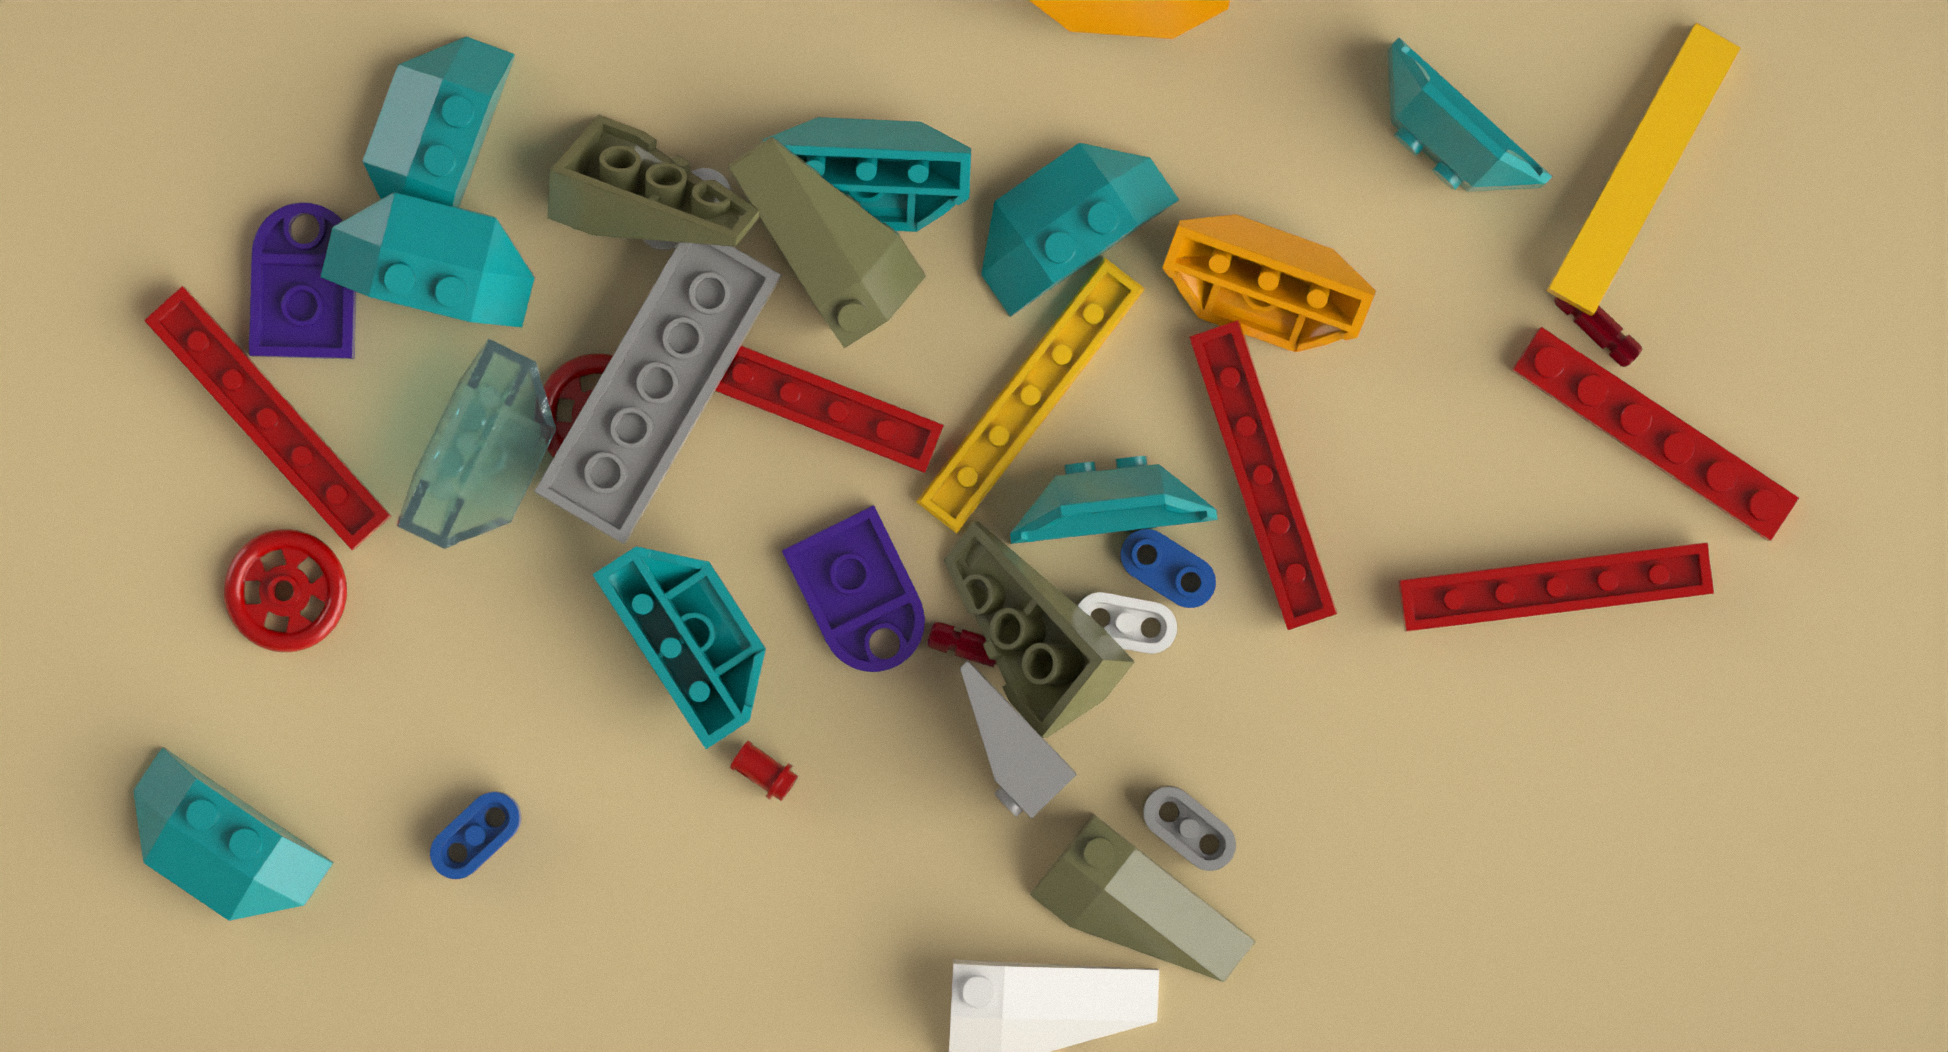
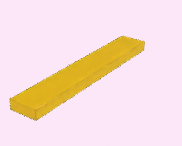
[1546,23,1741,316]
[916,257,1145,534]

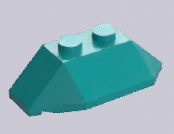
[362,36,515,207]
[1388,37,1552,192]
[763,117,971,232]
[981,143,1179,317]
[321,191,535,327]
[1010,456,1218,544]
[592,546,766,749]
[133,747,334,921]

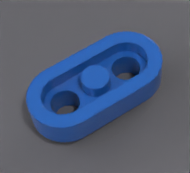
[1120,529,1216,608]
[430,791,522,879]

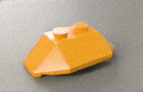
[1029,0,1230,39]
[1162,214,1376,352]

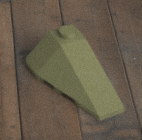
[548,115,759,247]
[728,137,926,348]
[944,521,1135,738]
[1030,814,1256,982]

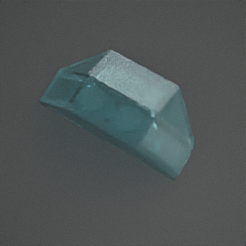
[396,338,556,549]

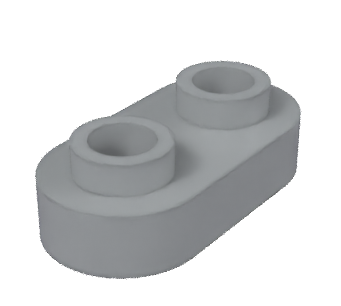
[1143,786,1236,871]

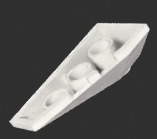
[949,959,1159,1052]

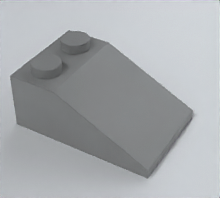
[960,660,1077,818]

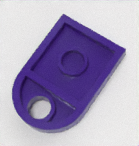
[249,203,356,359]
[782,505,925,672]

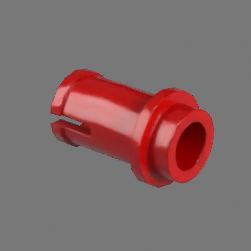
[730,740,799,801]

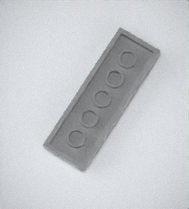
[534,242,782,544]

